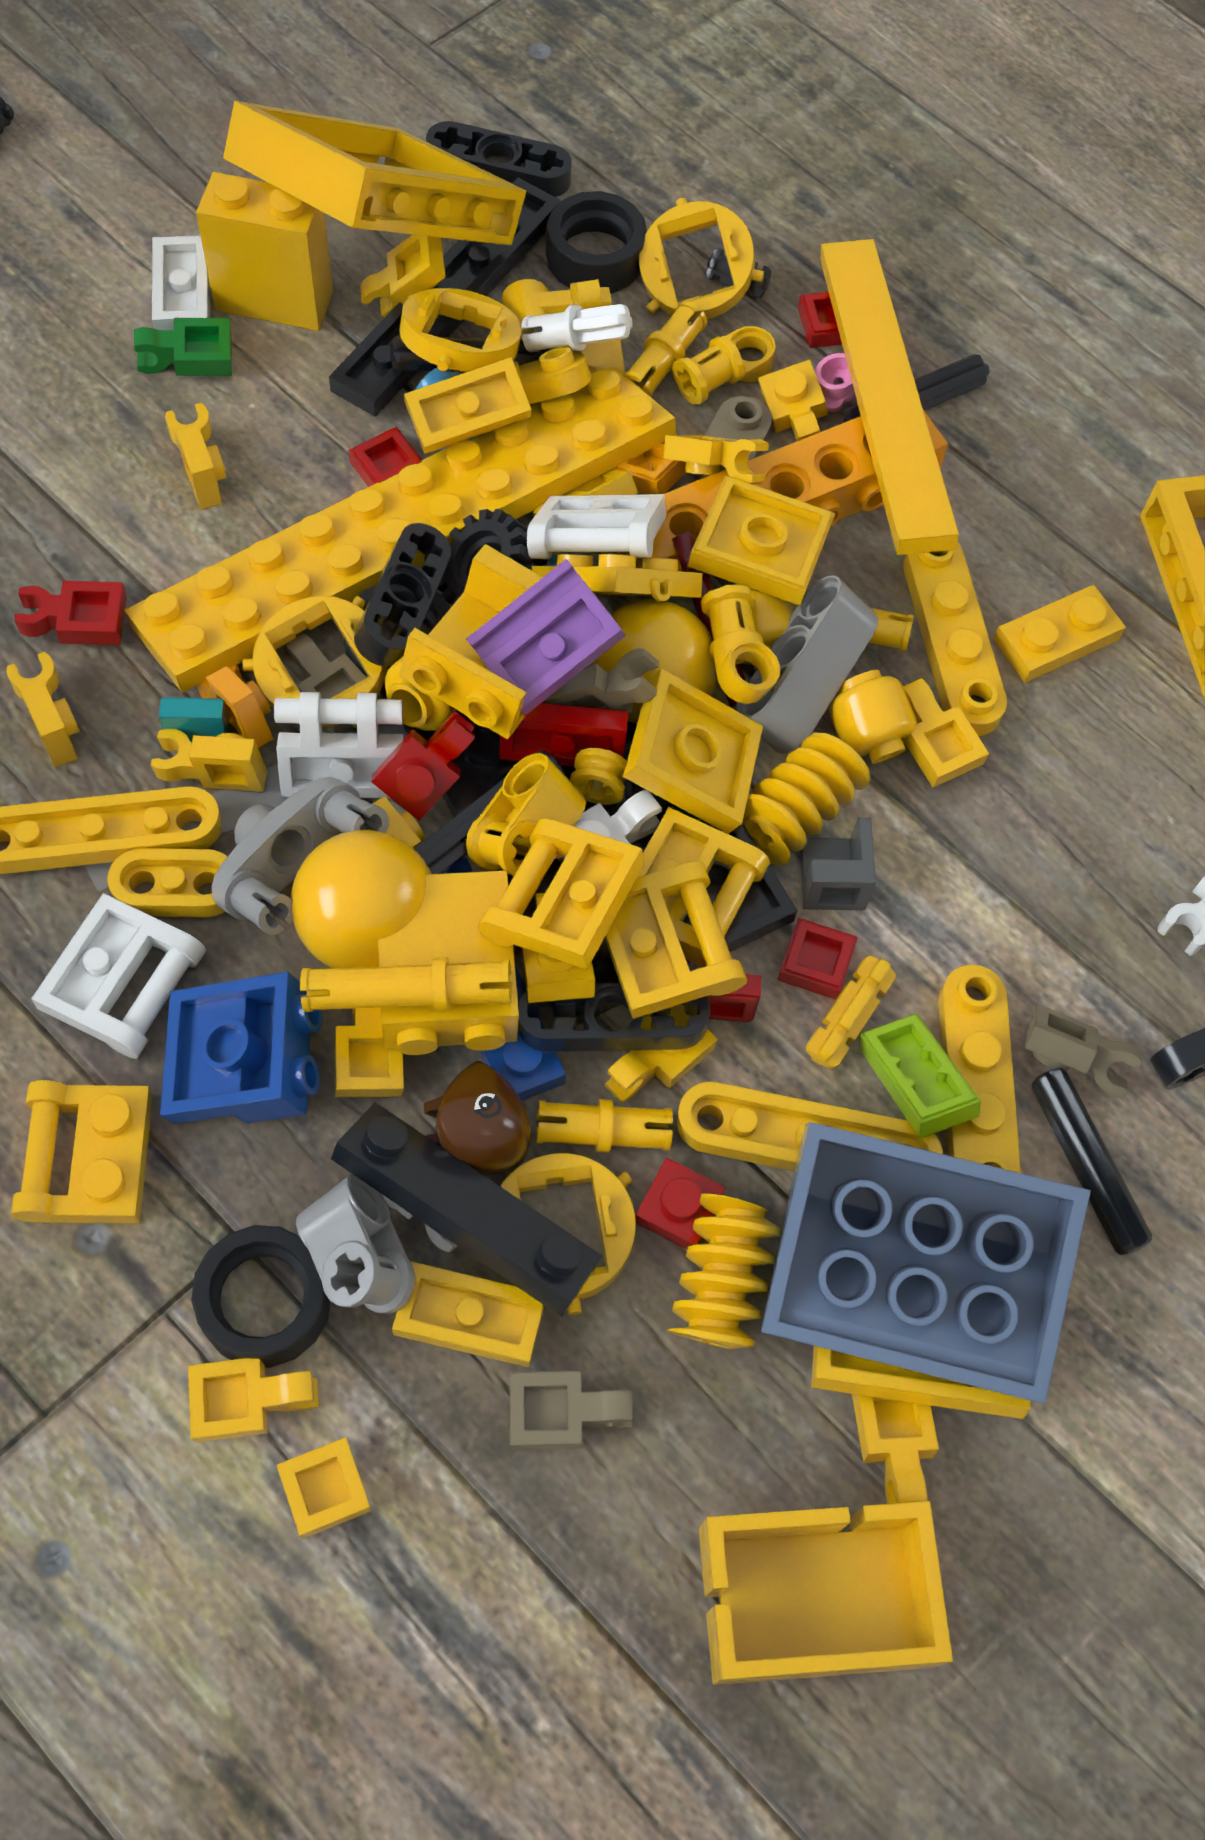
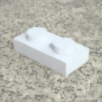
[152,236,210,330]

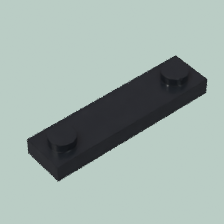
[331,1102,603,1317]

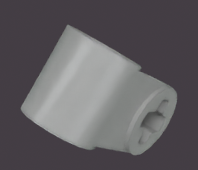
[296,1173,415,1314]

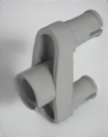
[212,777,389,935]

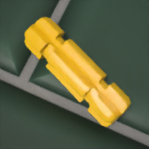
[806,955,896,1069]

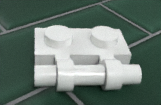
[274,692,404,798]

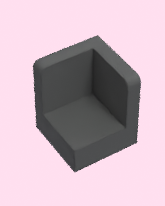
[800,817,876,910]

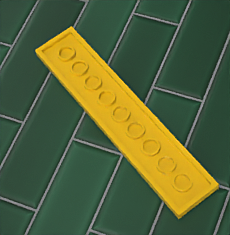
[124,366,677,693]

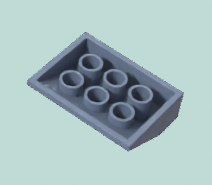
[761,1122,1091,1404]

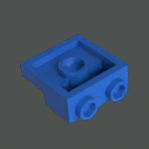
[160,972,323,1124]

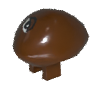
[424,1061,532,1173]

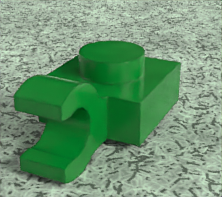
[134,318,232,376]

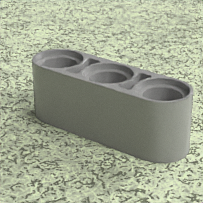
[735,575,878,754]

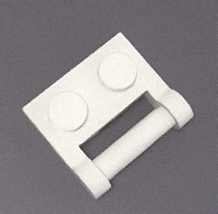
[527,494,666,559]
[31,893,206,1059]

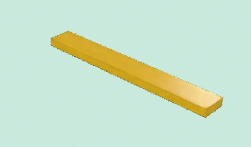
[820,239,959,555]

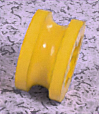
[569,748,627,805]

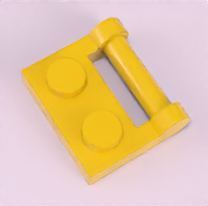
[637,807,770,968]
[478,818,645,970]
[605,861,747,1019]
[11,1080,153,1224]

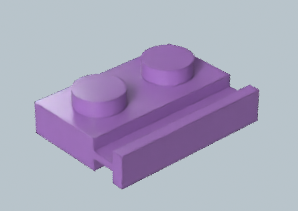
[466,559,626,715]

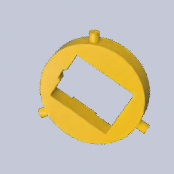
[639,198,764,321]
[399,288,529,372]
[243,596,387,728]
[500,1153,636,1315]

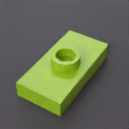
[859,1013,981,1139]

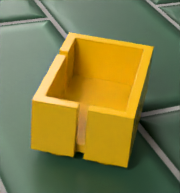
[698,1501,953,1685]

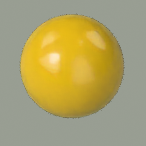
[589,599,717,724]
[291,830,432,969]

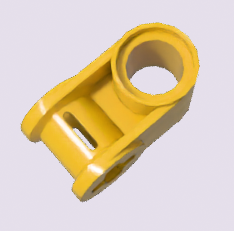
[466,753,586,877]

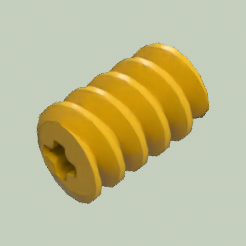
[742,733,870,866]
[667,1193,782,1349]

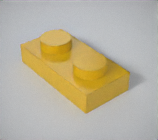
[404,357,532,454]
[993,584,1126,684]
[392,1261,545,1368]

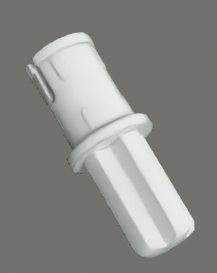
[521,304,633,353]

